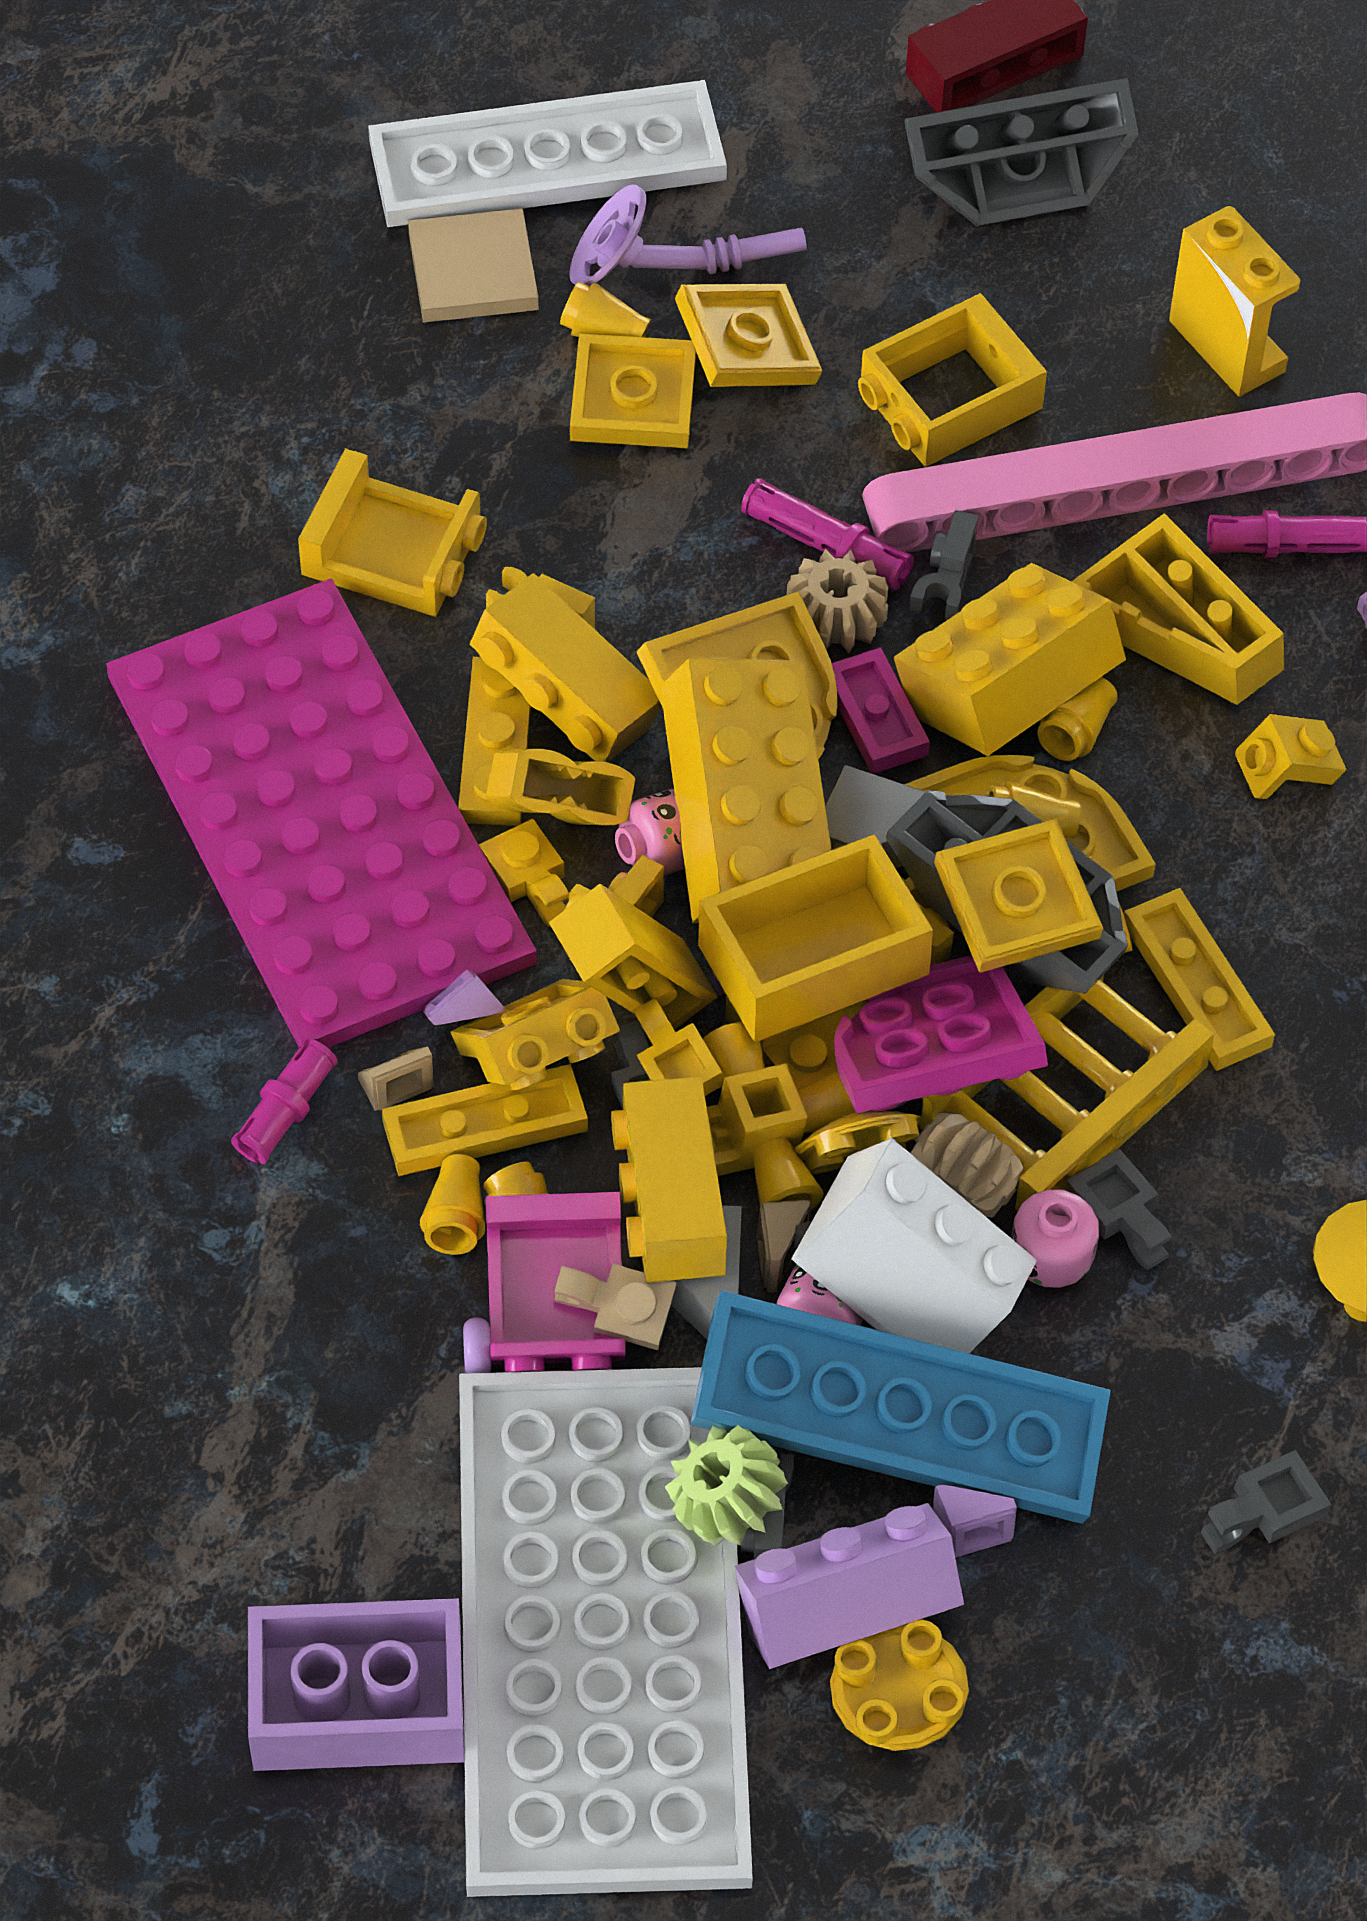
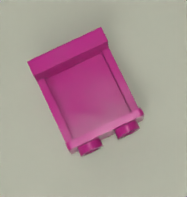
[486,1192,626,1372]

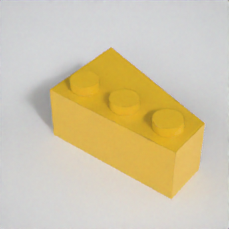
[1071,513,1284,705]

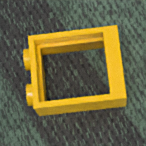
[858,293,1047,467]

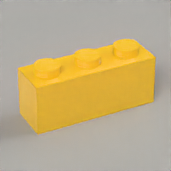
[469,573,662,763]
[549,884,718,1030]
[611,1076,727,1283]

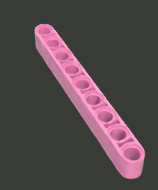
[862,393,1367,552]

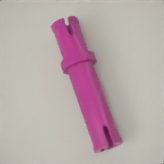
[741,478,914,591]
[1207,510,1367,558]

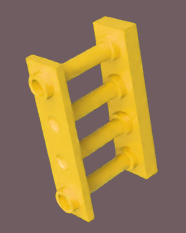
[920,975,1215,1211]

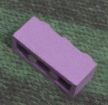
[734,1503,964,1669]

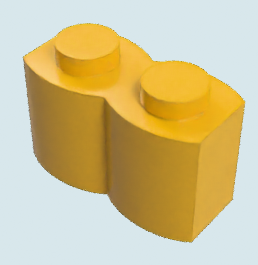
[486,749,636,825]

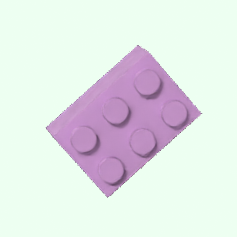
[248,1598,464,1771]

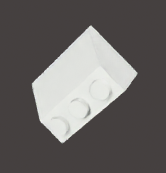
[791,1138,1037,1353]

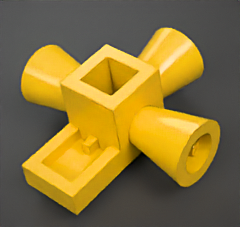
[703,1022,856,1210]

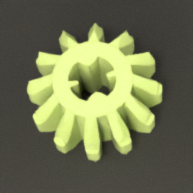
[665,1425,788,1546]

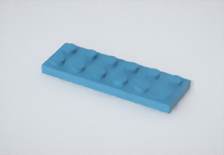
[690,1290,1111,1524]

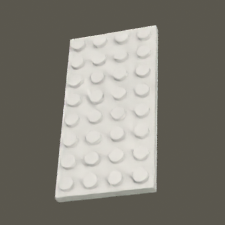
[459,1367,753,1897]

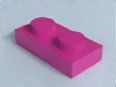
[832,648,930,774]

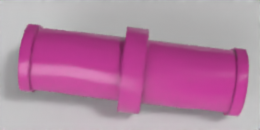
[231,1038,338,1164]

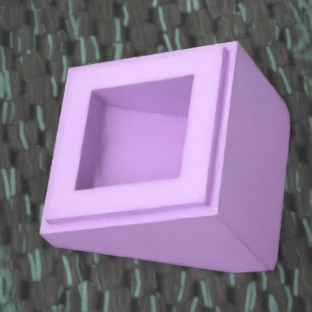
[423,970,507,1026]
[933,1485,1017,1558]

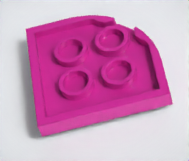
[834,955,1048,1113]

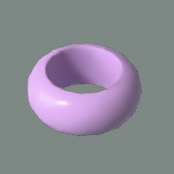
[463,1317,492,1374]

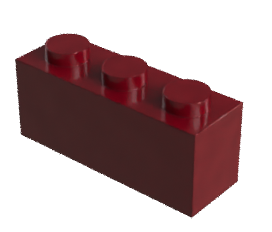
[905,0,1088,113]

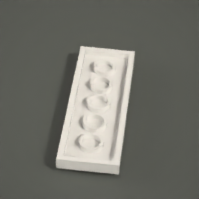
[368,80,727,227]

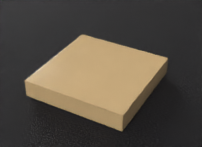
[408,208,539,323]

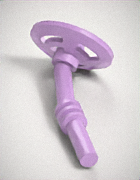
[569,184,807,286]

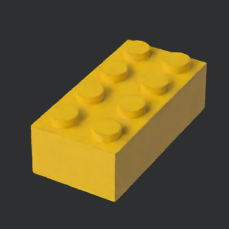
[660,658,831,923]

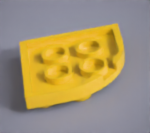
[636,591,837,759]
[904,755,1156,892]

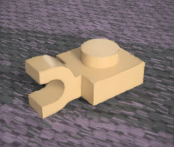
[554,1264,677,1350]

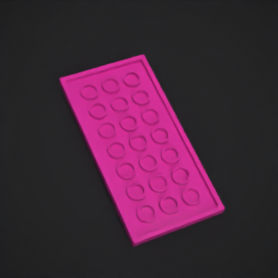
[106,578,537,1048]

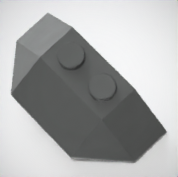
[904,78,1139,227]
[886,790,1128,994]

